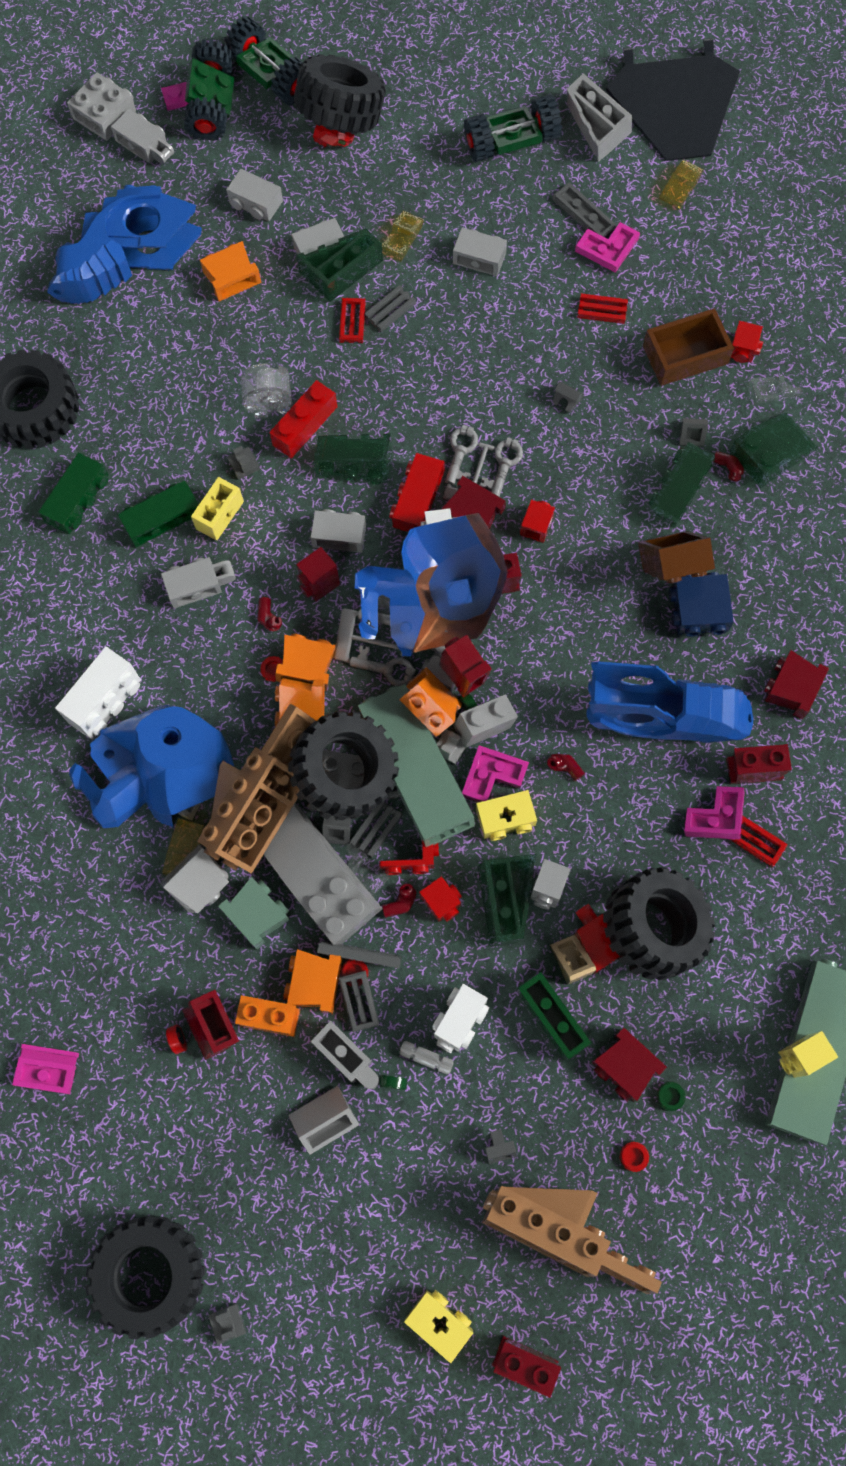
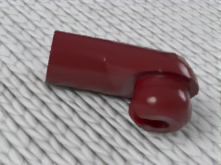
[713,451,744,482]
[257,597,282,631]
[547,754,586,782]
[382,884,416,918]

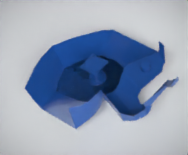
[69,705,234,828]

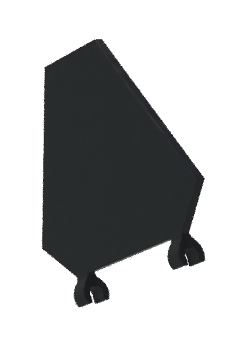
[606,38,740,161]

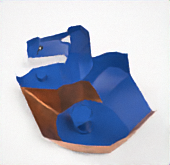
[355,513,508,656]

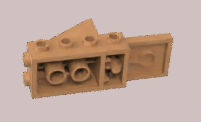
[197,704,316,874]
[482,1185,662,1294]

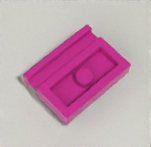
[12,1044,79,1095]

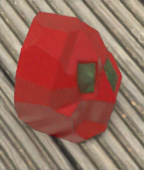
[313,125,354,147]

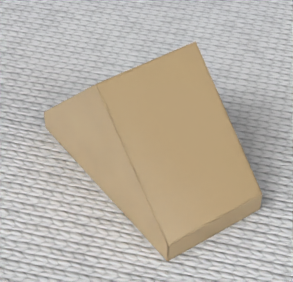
[550,935,596,985]

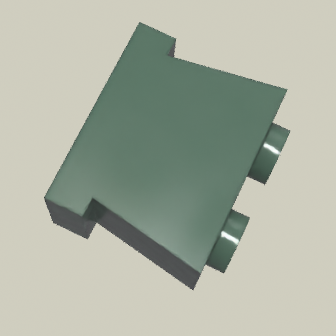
[218,877,290,950]

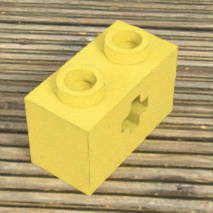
[191,477,244,541]
[476,790,537,841]
[778,1031,838,1078]
[404,1290,473,1363]

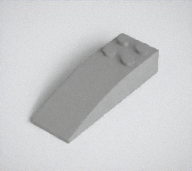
[261,802,383,945]

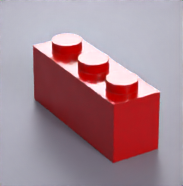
[269,380,338,459]
[389,453,445,532]

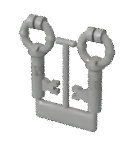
[443,425,523,501]
[334,608,416,686]

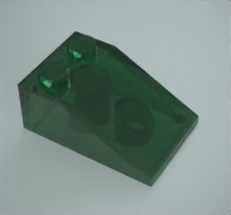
[729,413,818,488]

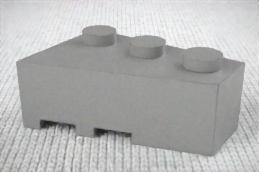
[567,74,632,162]

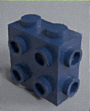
[669,572,734,637]

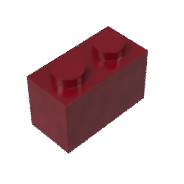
[296,547,340,602]

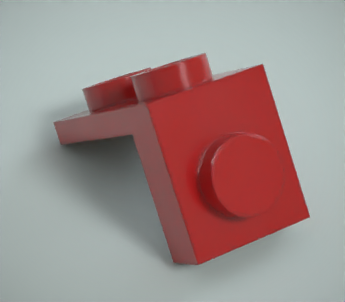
[379,840,439,875]

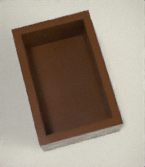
[643,308,734,386]
[638,531,715,583]

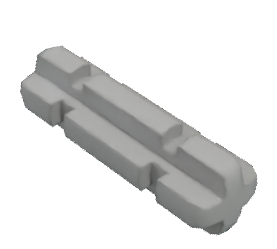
[399,1041,453,1074]

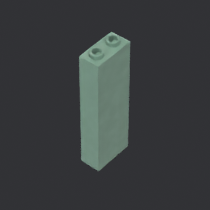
[358,684,475,847]
[765,959,846,1145]

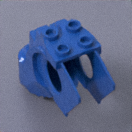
[48,185,202,304]
[587,661,754,743]

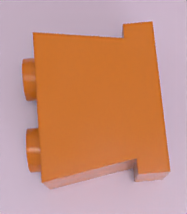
[200,241,261,301]
[276,634,336,691]
[399,667,462,737]
[275,678,325,727]
[284,949,342,1014]
[235,995,301,1037]

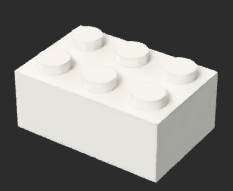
[55,647,141,740]

